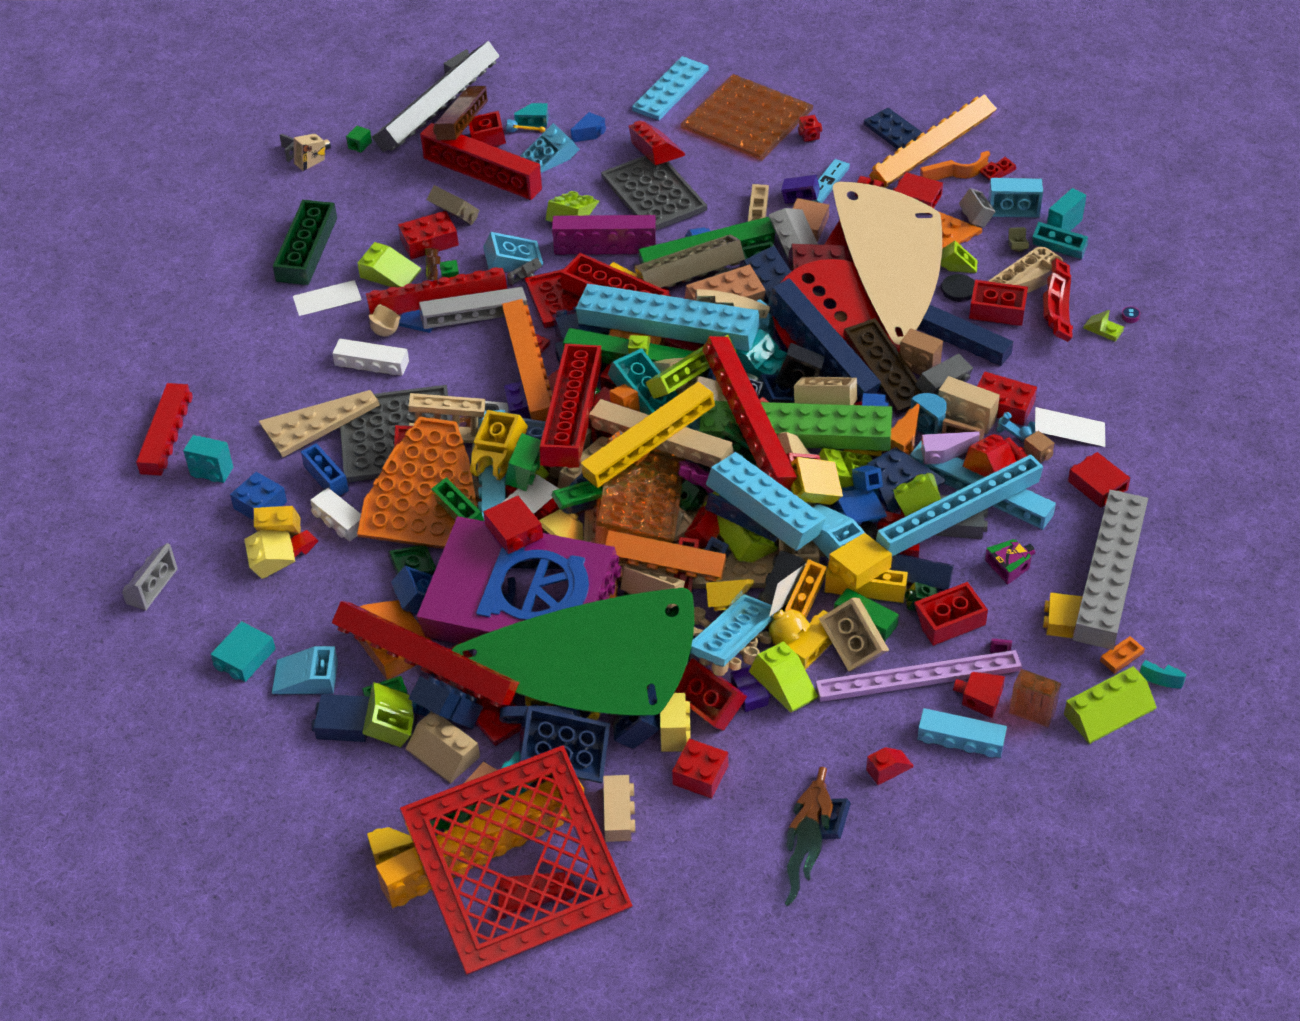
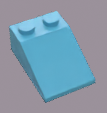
[483,232,543,273]

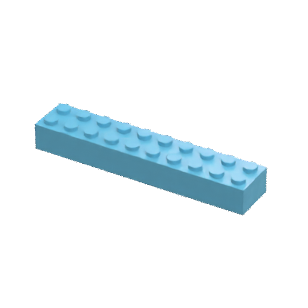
[576,284,760,351]

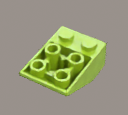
[545,191,599,222]
[818,448,872,488]
[362,682,414,748]

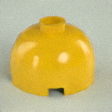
[769,610,810,645]

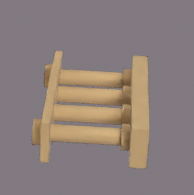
[409,393,485,443]

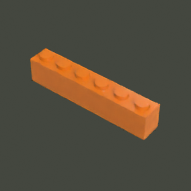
[605,530,726,582]

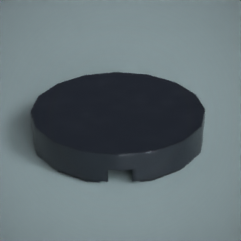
[941,274,975,302]

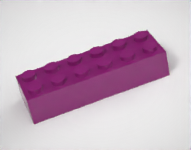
[552,215,656,255]

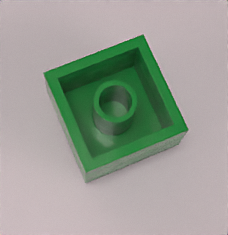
[505,433,541,491]

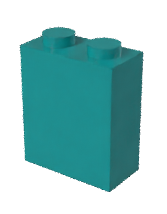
[1047,188,1086,231]
[211,621,276,682]

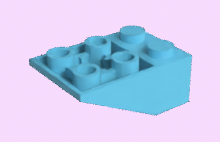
[520,123,580,173]
[812,504,865,559]
[272,646,338,694]

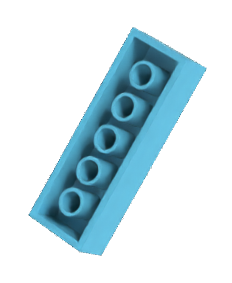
[706,452,826,551]

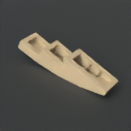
[748,184,769,222]
[694,289,770,318]

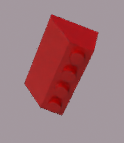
[629,121,685,166]

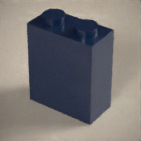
[311,694,370,742]

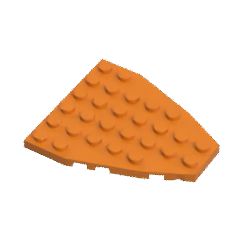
[357,417,477,549]

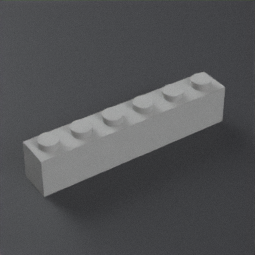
[419,287,527,329]

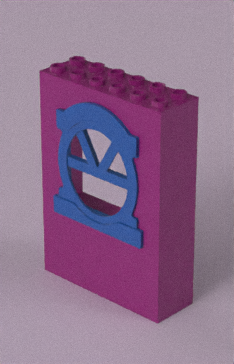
[417,516,622,644]

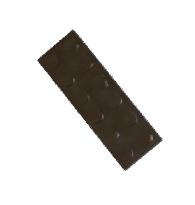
[843,318,923,414]

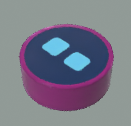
[1121,306,1140,323]

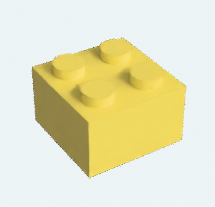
[660,693,691,752]

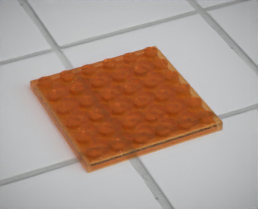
[681,74,813,161]

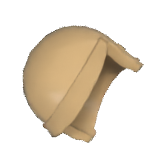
[369,304,401,337]

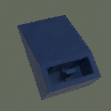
[613,684,660,749]

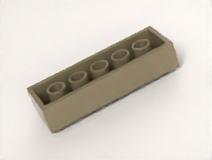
[634,234,745,288]

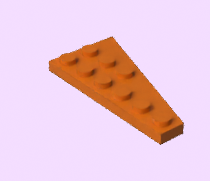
[938,211,982,248]

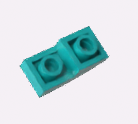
[1140,660,1187,689]

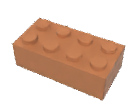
[685,265,766,302]

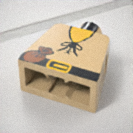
[294,134,331,171]

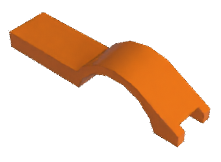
[920,151,990,180]

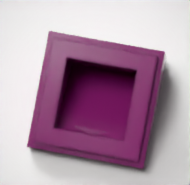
[990,638,1012,654]

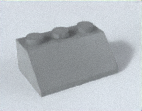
[769,208,818,263]
[122,543,178,611]

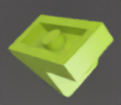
[1083,310,1124,342]

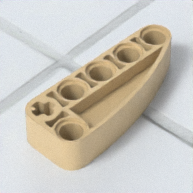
[989,247,1063,293]

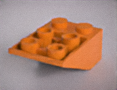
[882,403,920,456]

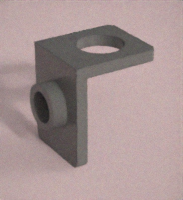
[279,134,294,162]

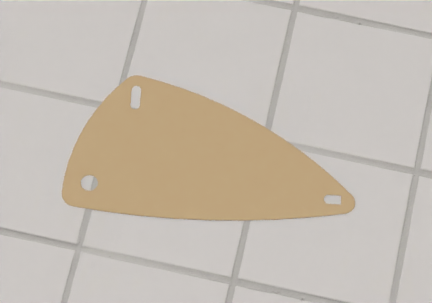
[833,182,942,345]

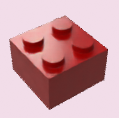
[469,111,506,147]
[672,738,728,799]

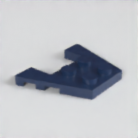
[867,447,946,513]

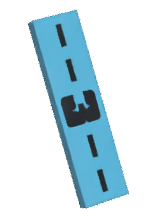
[811,159,850,203]

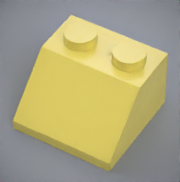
[244,530,295,579]

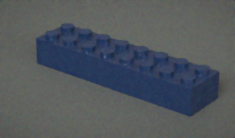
[767,278,881,402]

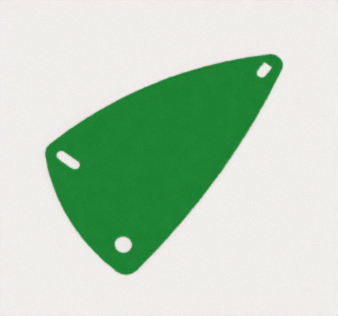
[452,588,694,715]

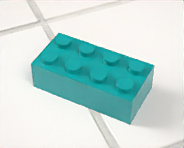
[607,348,678,415]

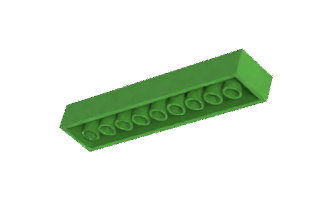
[699,401,892,451]

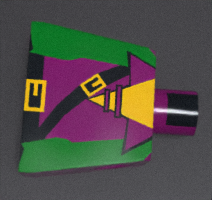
[985,539,1035,585]

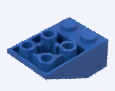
[832,486,887,525]

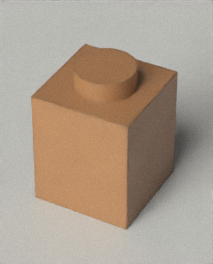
[1024,430,1054,463]

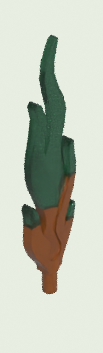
[785,767,833,906]

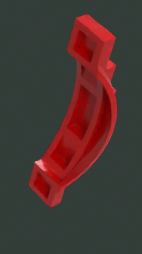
[1043,258,1073,342]

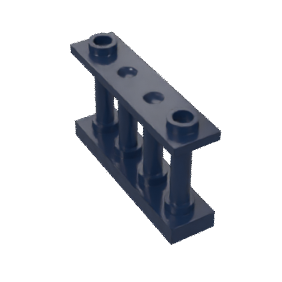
[705,493,778,542]

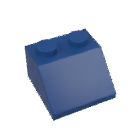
[391,566,433,614]

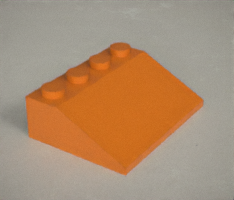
[353,600,432,680]

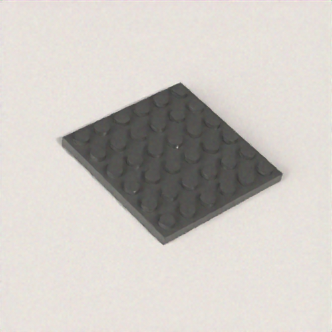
[338,385,451,483]

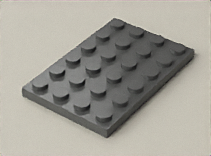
[601,156,707,230]

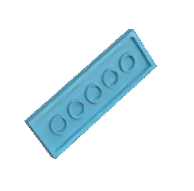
[632,56,709,121]
[690,594,779,667]

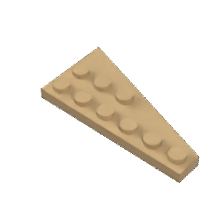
[259,390,380,458]

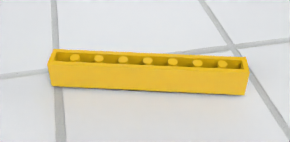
[580,382,715,488]

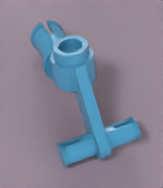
[996,412,1036,442]

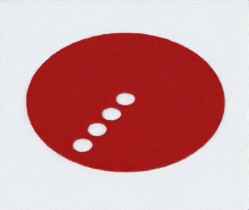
[772,259,904,354]

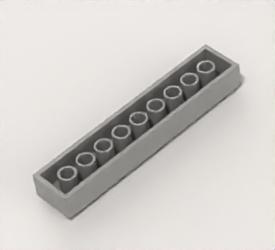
[1073,490,1148,650]

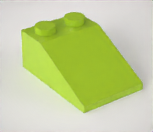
[357,242,421,287]
[893,473,941,516]
[749,641,818,713]

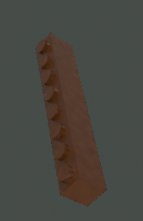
[433,86,488,140]

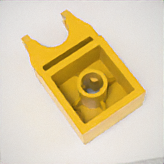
[470,410,528,480]

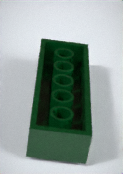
[273,199,337,285]

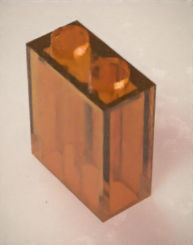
[1009,669,1061,728]

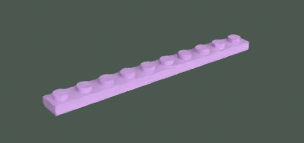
[816,650,1022,702]

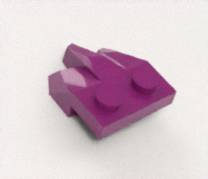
[678,461,714,494]

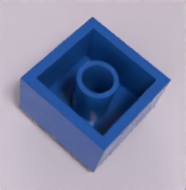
[230,472,287,521]

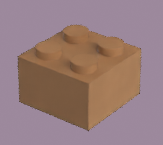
[899,328,943,375]

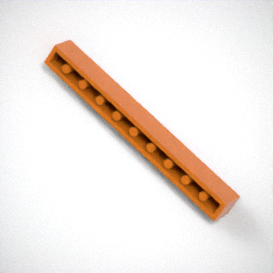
[502,299,552,421]

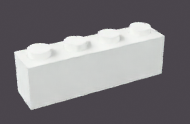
[332,339,409,376]

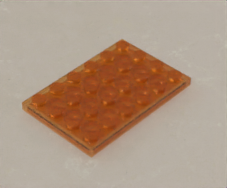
[596,448,685,543]

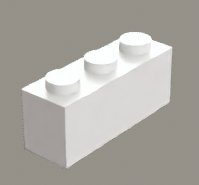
[310,488,361,542]

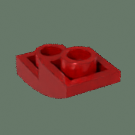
[979,157,1016,180]
[291,530,318,557]

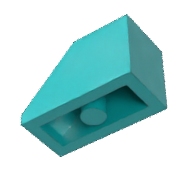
[514,103,549,127]

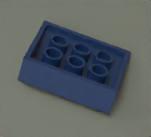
[519,706,610,784]

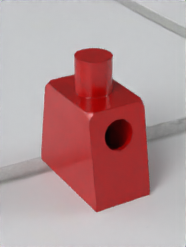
[953,672,1005,718]

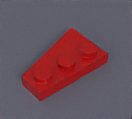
[497,872,566,920]

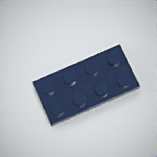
[864,108,923,149]

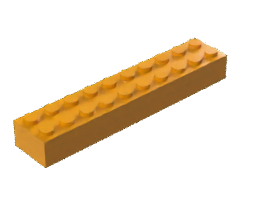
[376,781,584,909]

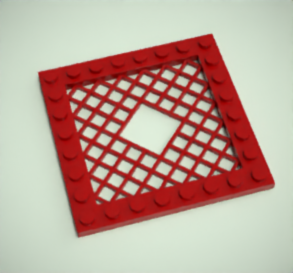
[400,745,633,975]

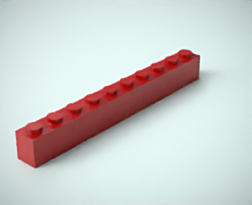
[702,336,797,490]
[332,601,519,707]

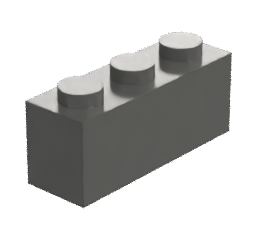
[916,353,973,395]

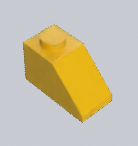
[367,827,414,865]

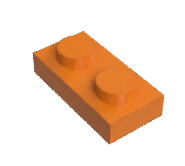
[1100,636,1145,674]

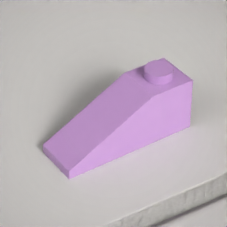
[921,432,980,464]

